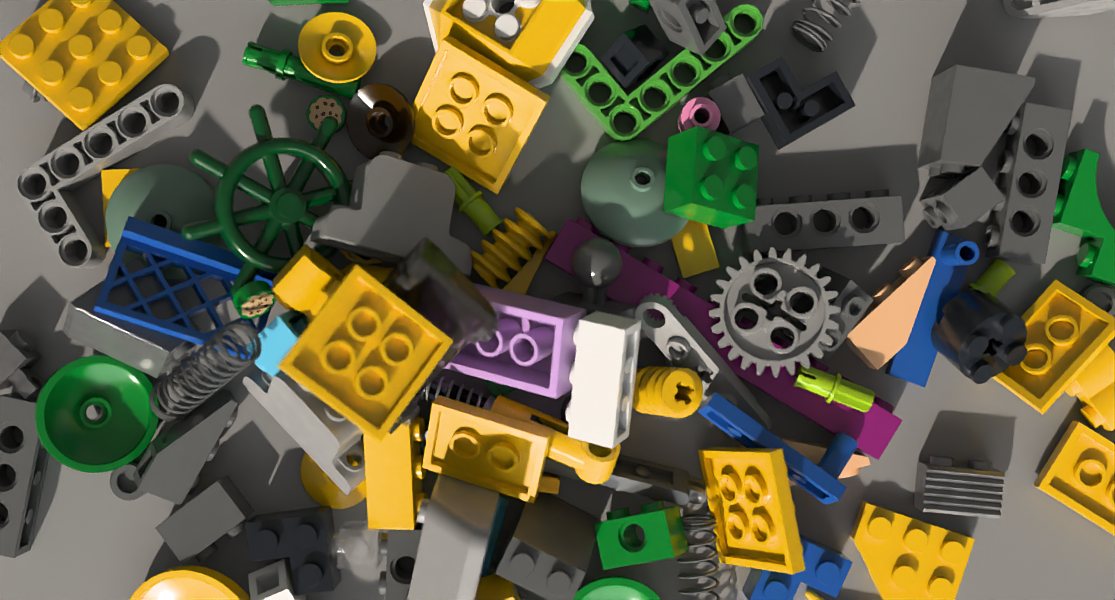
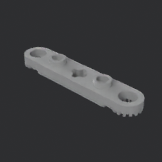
[635,293,772,431]

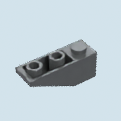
[133,389,238,505]

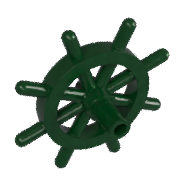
[181,104,372,297]

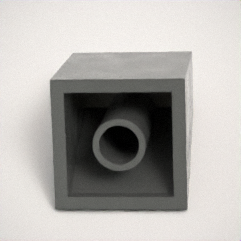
[917,64,1036,179]
[63,258,201,378]
[495,492,601,600]

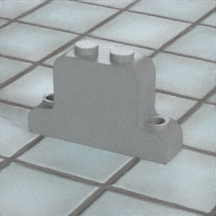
[310,151,473,279]
[242,367,366,496]

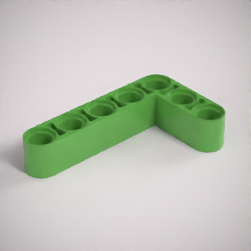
[559,4,763,141]

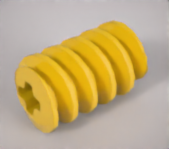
[470,207,554,289]
[632,366,703,418]

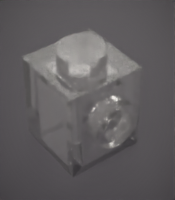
[332,521,384,570]

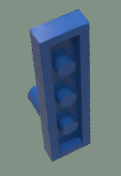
[885,230,979,387]
[697,392,858,505]

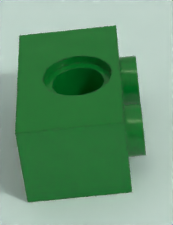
[593,500,689,570]

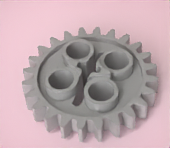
[709,247,841,378]

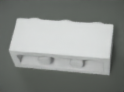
[566,311,641,448]

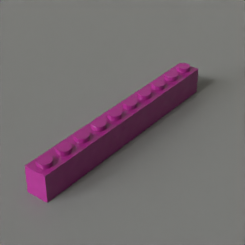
[544,217,903,460]

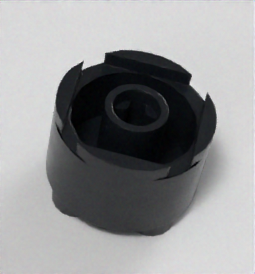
[931,289,1027,384]

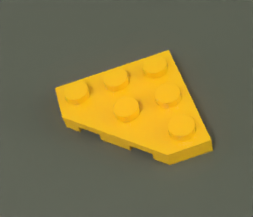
[851,500,975,600]

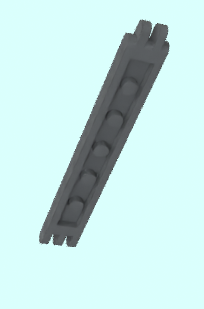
[424,422,705,505]

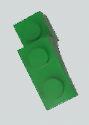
[1052,149,1115,289]

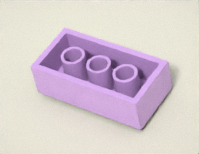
[422,278,587,398]

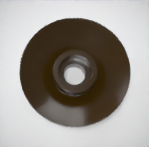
[346,83,415,159]

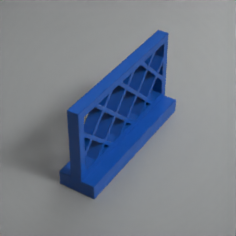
[94,216,277,360]

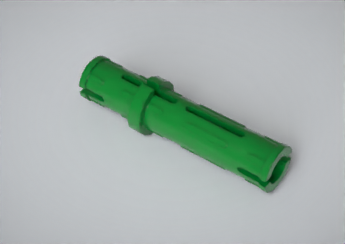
[242,41,362,99]

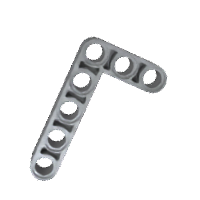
[15,84,195,269]

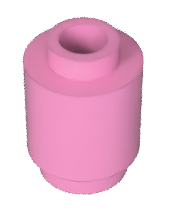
[677,97,721,132]

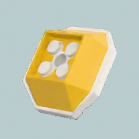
[423,0,595,89]

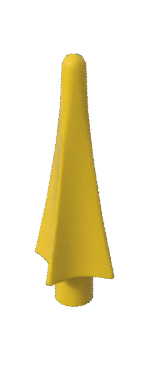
[502,231,557,295]

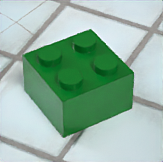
[663,126,759,229]

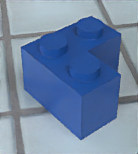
[742,533,853,600]

